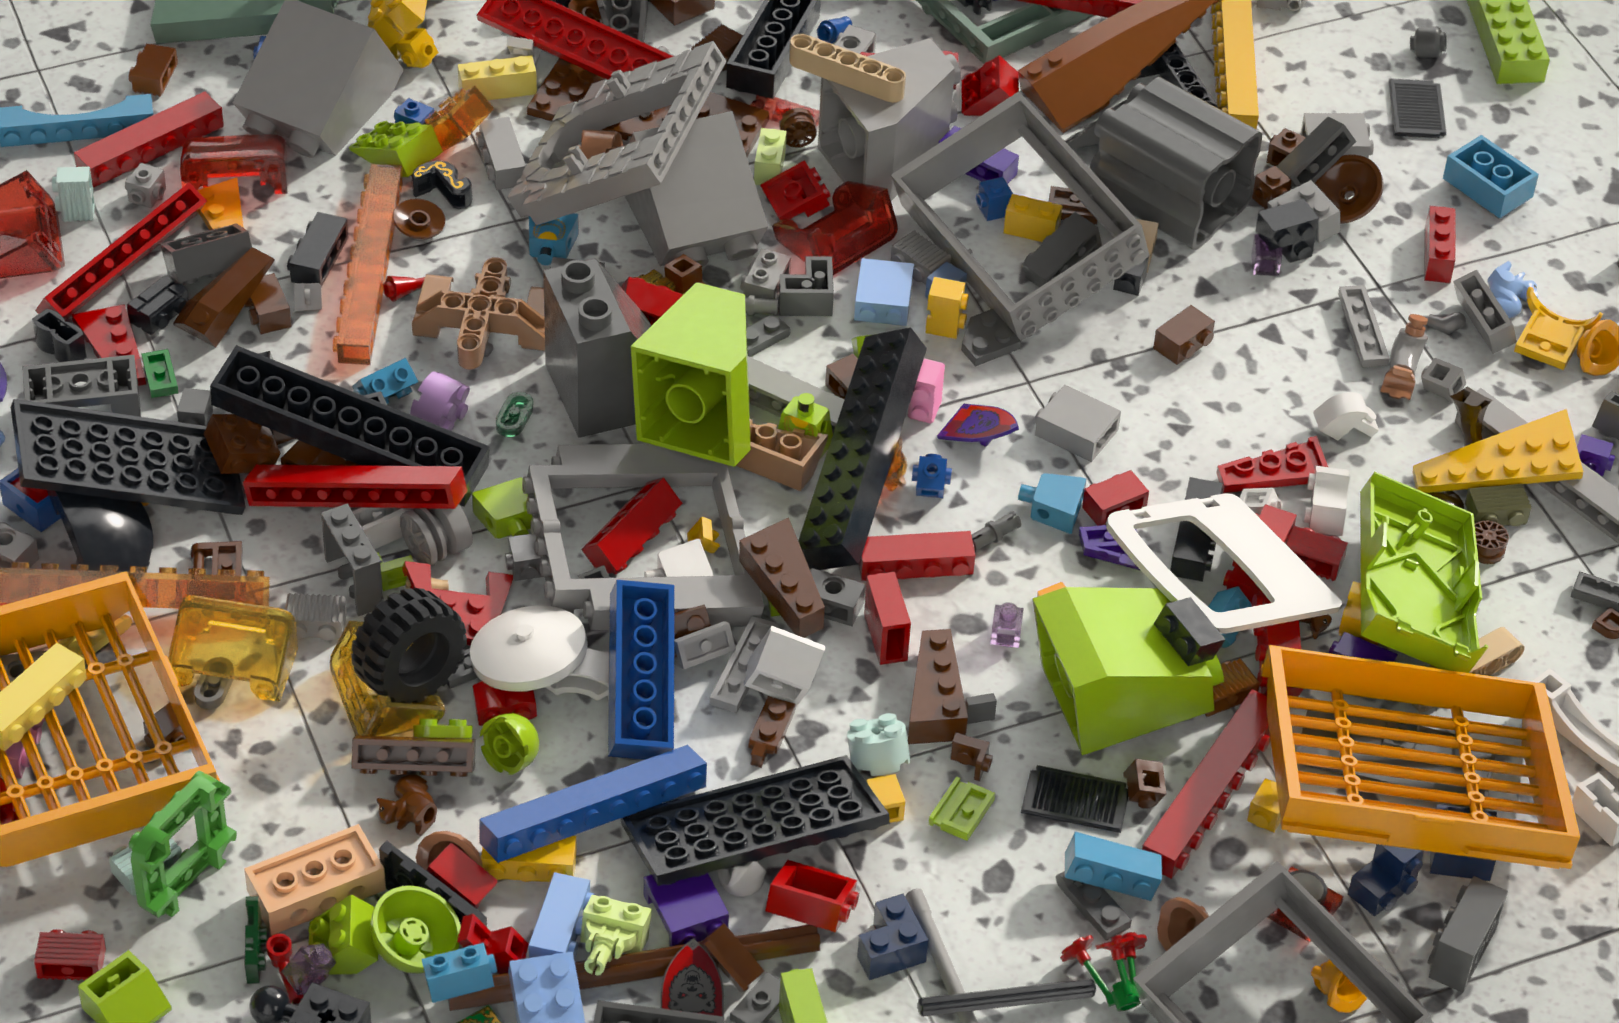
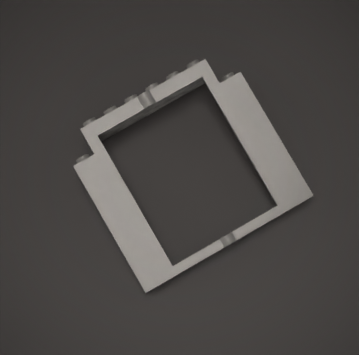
[522,444,764,630]

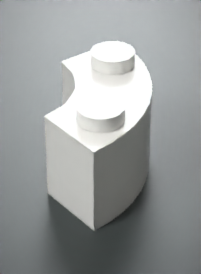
[1304,466,1350,536]
[546,648,609,701]

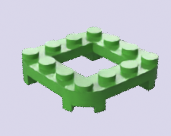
[129,771,237,918]

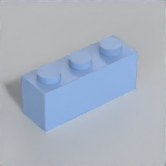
[529,872,594,959]

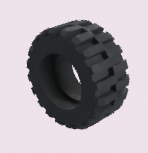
[351,588,467,705]

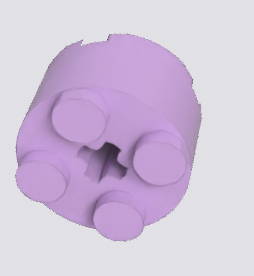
[410,371,470,431]

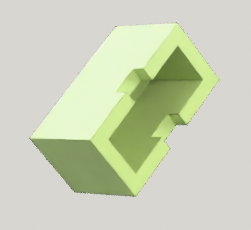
[754,128,787,185]

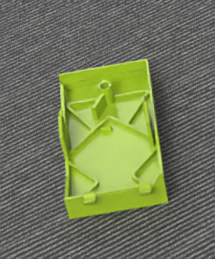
[1360,471,1488,673]

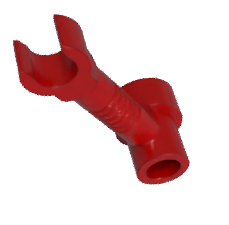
[266,934,304,1005]

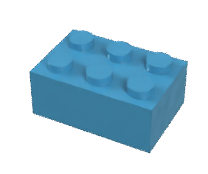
[1443,135,1539,218]

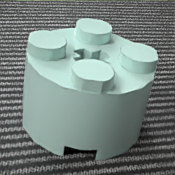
[847,713,910,776]

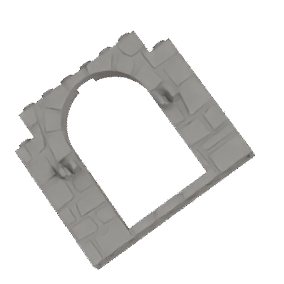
[507,41,726,225]

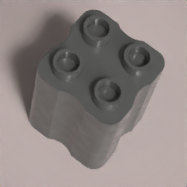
[1090,77,1262,250]

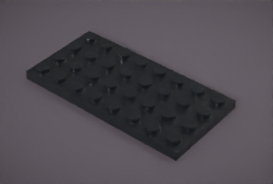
[10,399,246,515]
[621,755,890,886]

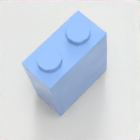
[854,258,914,326]

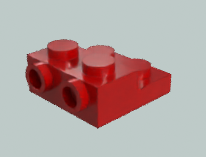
[760,160,831,224]

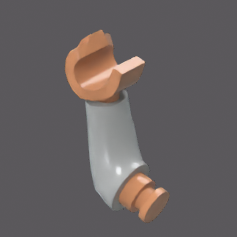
[1380,314,1428,400]

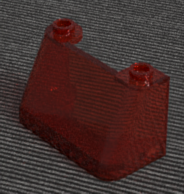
[180,134,288,194]
[0,170,65,279]
[772,181,898,275]

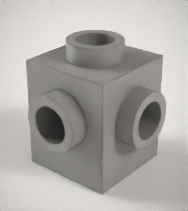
[125,163,166,208]

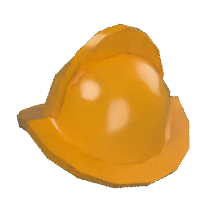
[1576,319,1619,376]
[1311,960,1367,1013]

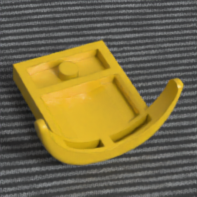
[1514,286,1603,370]

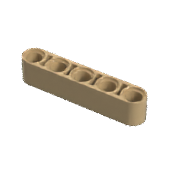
[789,34,906,103]
[1412,627,1525,713]

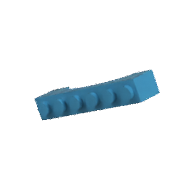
[0,94,154,147]

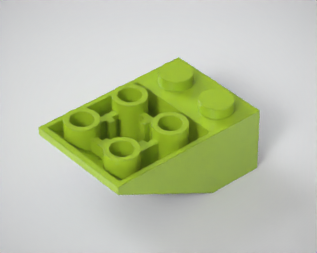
[349,121,443,177]

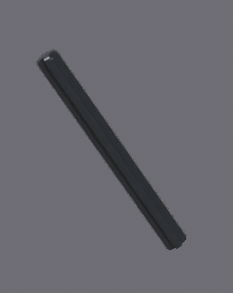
[917,979,1096,1017]

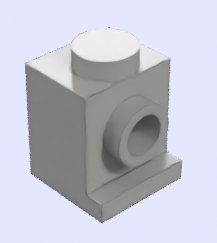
[1421,358,1466,404]

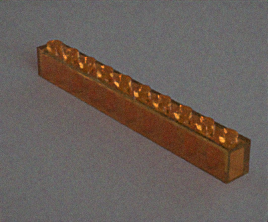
[333,164,403,365]
[0,562,271,612]

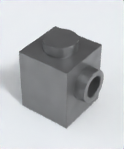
[505,534,541,581]

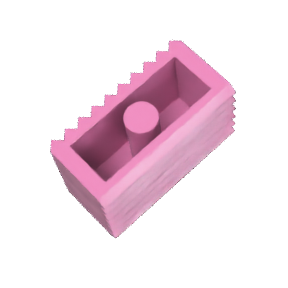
[908,359,945,423]

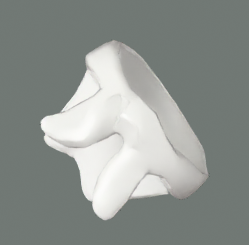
[717,861,767,897]

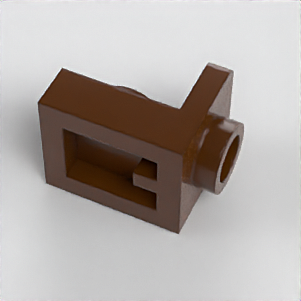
[951,733,993,781]

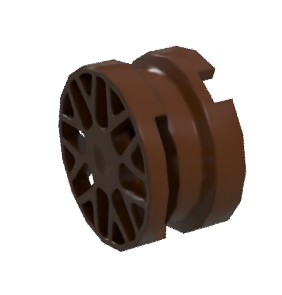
[779,108,817,148]
[1475,521,1509,564]

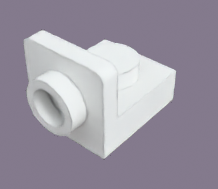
[1239,488,1283,514]

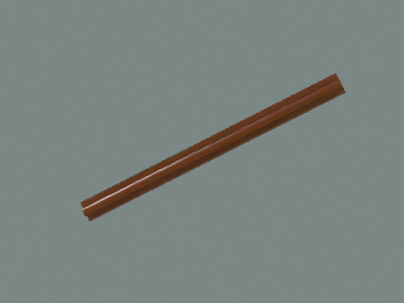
[447,924,821,1011]

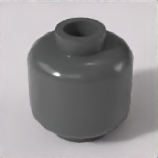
[1410,26,1447,59]

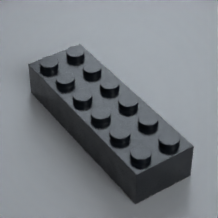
[726,0,821,99]

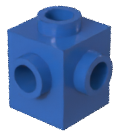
[912,454,952,498]

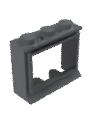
[321,503,385,617]

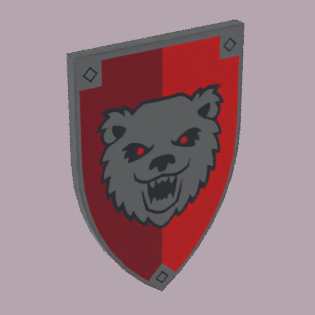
[660,939,724,1017]

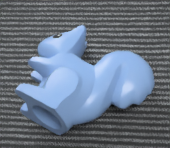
[1487,261,1539,318]

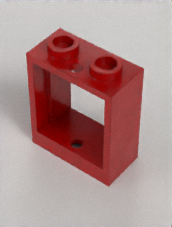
[765,860,859,932]

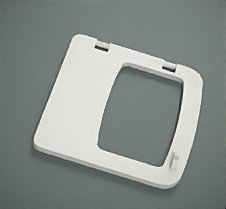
[1106,494,1342,634]

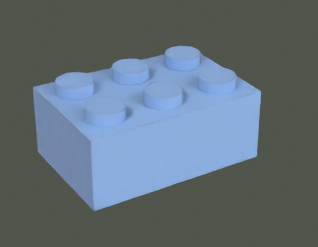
[509,951,585,1023]

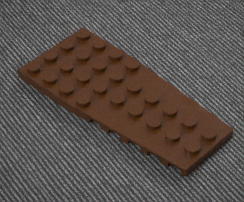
[527,58,769,157]

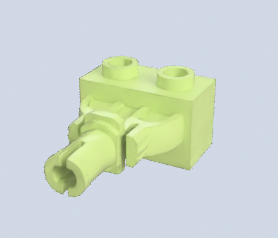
[580,895,652,975]

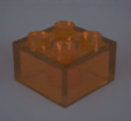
[424,86,494,152]

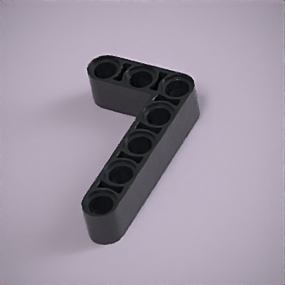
[1131,43,1219,109]

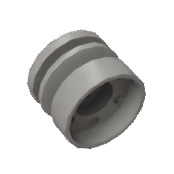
[400,504,472,566]

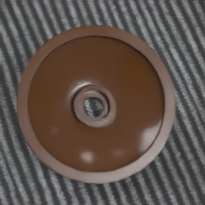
[1314,155,1384,224]

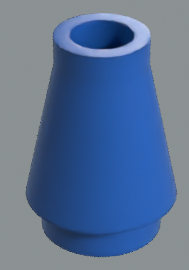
[817,16,852,44]

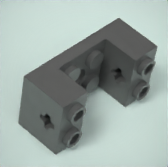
[22,355,141,417]

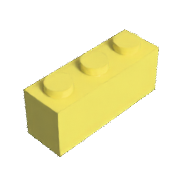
[457,55,537,104]

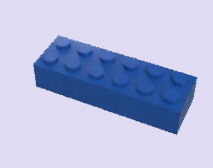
[608,580,674,760]

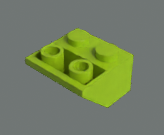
[307,894,378,975]
[78,950,172,1023]

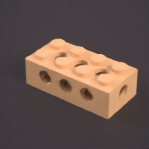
[244,824,386,936]

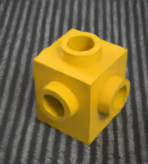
[395,28,439,68]

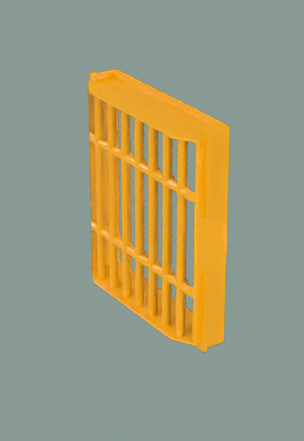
[0,571,220,867]
[1261,645,1580,869]

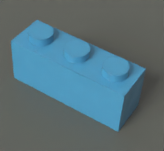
[1064,832,1162,901]

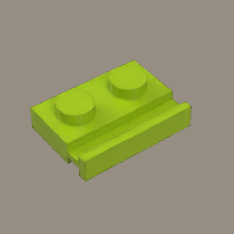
[929,776,995,841]

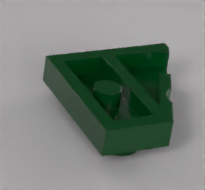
[244,896,268,984]

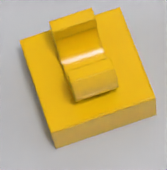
[687,517,720,553]

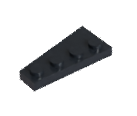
[379,841,487,927]

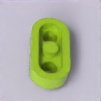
[413,719,473,738]

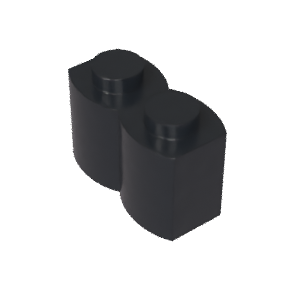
[32,309,87,362]

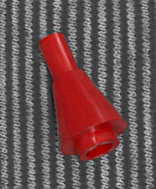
[383,276,425,302]

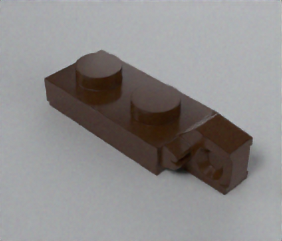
[748,696,796,768]

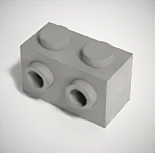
[740,248,791,299]

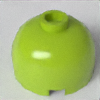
[480,713,539,775]

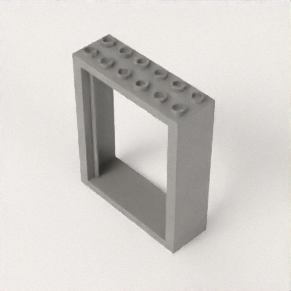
[1133,861,1432,1023]

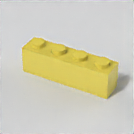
[0,643,86,751]

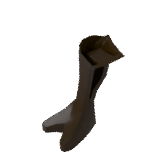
[1450,386,1493,446]

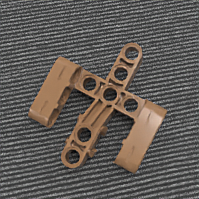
[412,257,545,369]

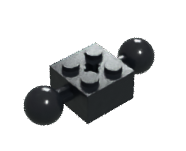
[249,983,371,1023]

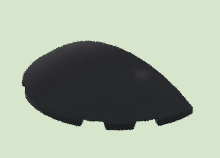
[47,490,154,586]

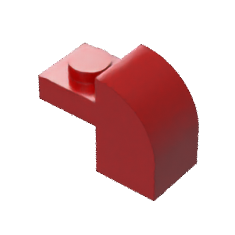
[457,914,529,974]

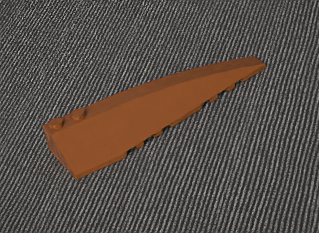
[1018,0,1220,133]

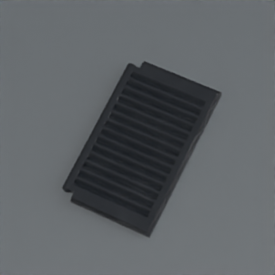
[1388,79,1447,138]
[1021,765,1129,833]

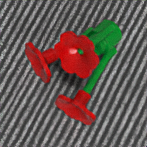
[1060,932,1147,1012]

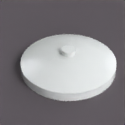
[470,605,588,691]

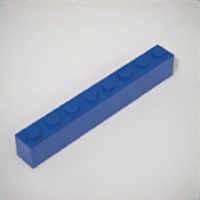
[479,745,707,863]

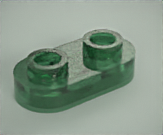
[496,392,533,437]

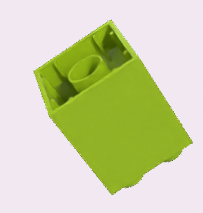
[631,282,751,467]
[1033,587,1224,756]

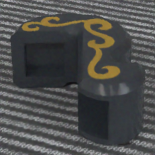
[411,160,472,209]

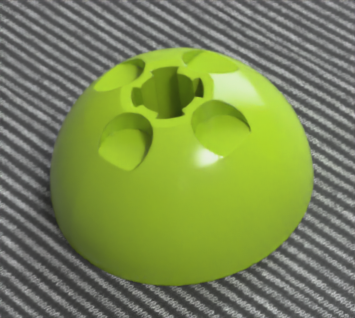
[371,886,461,974]

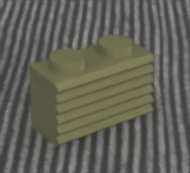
[1465,484,1531,527]

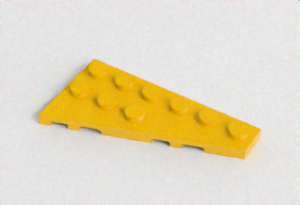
[1412,409,1583,493]

